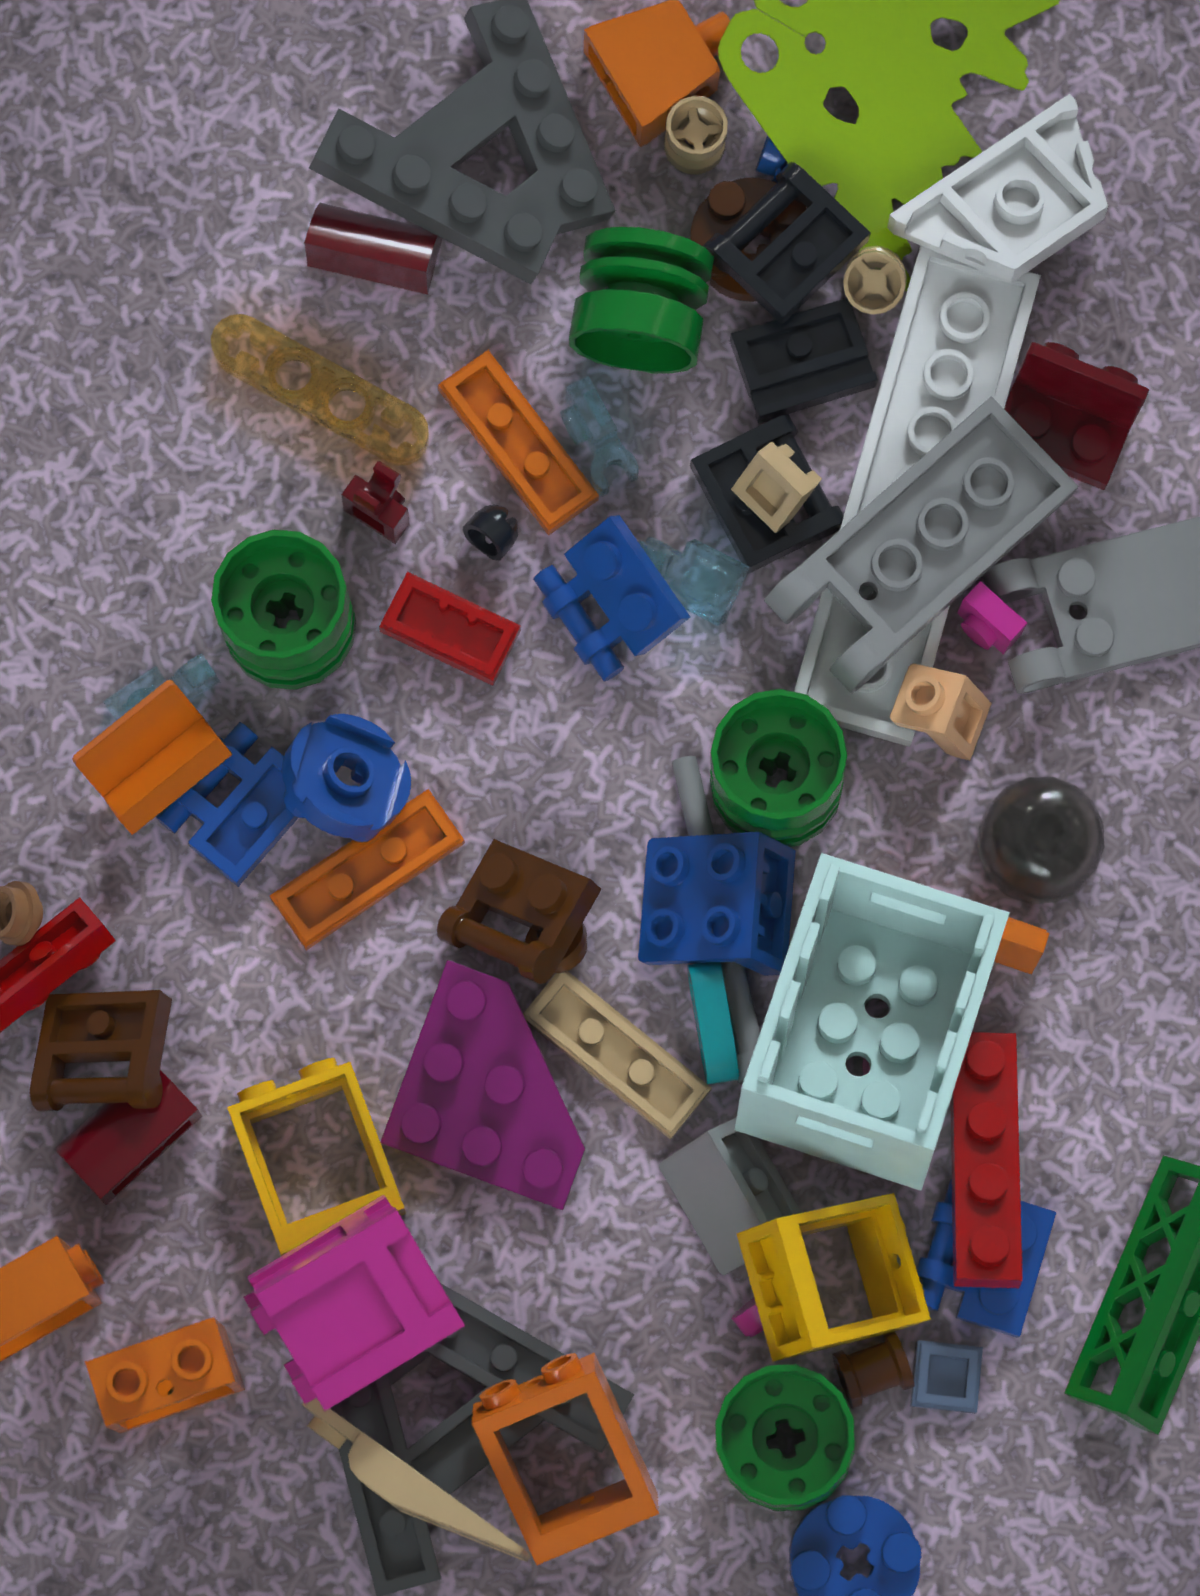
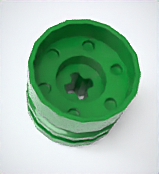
[569,227,714,374]
[211,529,356,690]
[710,689,847,847]
[715,1365,855,1512]

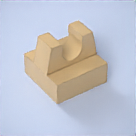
[731,442,822,533]

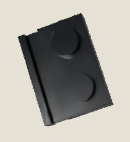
[730,298,878,423]

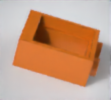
[0,1236,105,1362]
[85,1317,245,1433]
[472,1352,659,1566]

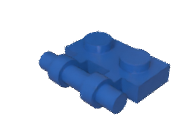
[533,515,691,682]
[156,722,299,887]
[917,1179,1057,1338]

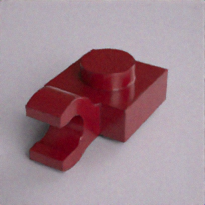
[341,461,409,544]

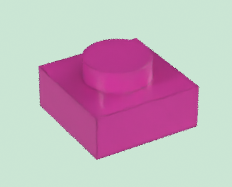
[957,581,1027,655]

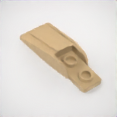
[301,1398,531,1562]

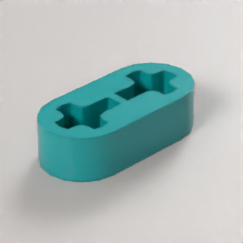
[687,962,739,1085]

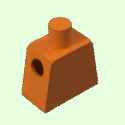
[583,0,730,147]

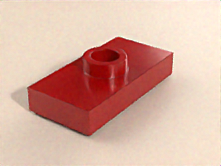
[379,572,521,686]

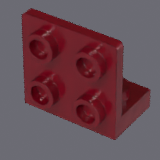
[1004,342,1149,490]

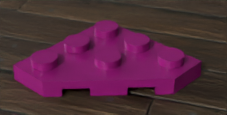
[380,960,586,1210]

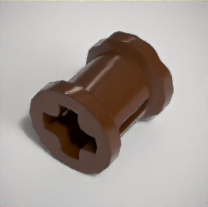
[832,1331,914,1409]

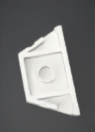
[887,94,1108,283]

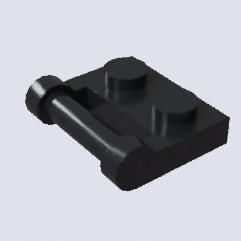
[703,162,871,325]
[690,414,844,574]

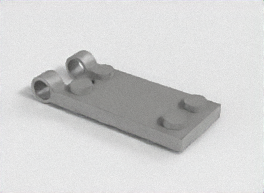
[764,396,1079,694]
[982,516,1200,694]

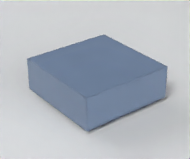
[910,1340,983,1414]

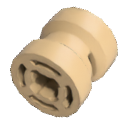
[664,96,728,175]
[843,246,906,315]

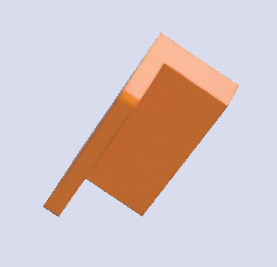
[72,680,233,835]

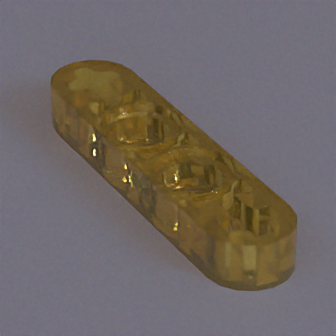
[211,314,429,466]

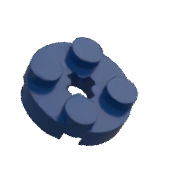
[282,714,411,842]
[789,1495,921,1596]

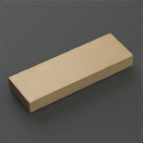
[523,971,712,1140]

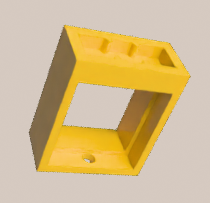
[227,1058,406,1256]
[736,1193,931,1362]

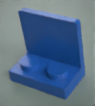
[638,832,796,976]

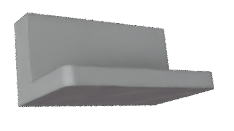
[659,1118,802,1275]

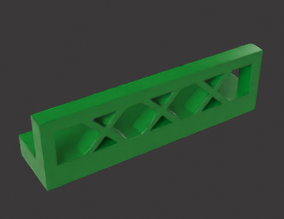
[1064,1155,1200,1435]

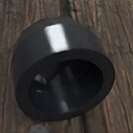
[463,504,518,561]

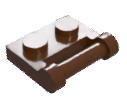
[437,839,601,984]
[30,990,172,1112]

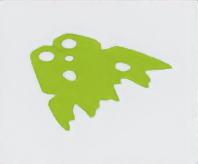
[718,0,1060,292]

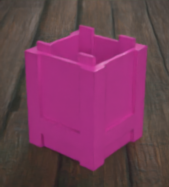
[243,1194,465,1411]

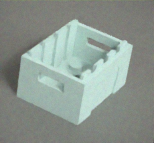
[734,853,1010,1191]

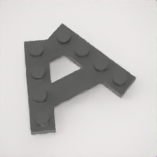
[309,0,616,284]
[330,1283,635,1596]

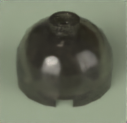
[976,777,1105,905]

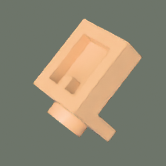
[890,664,992,761]

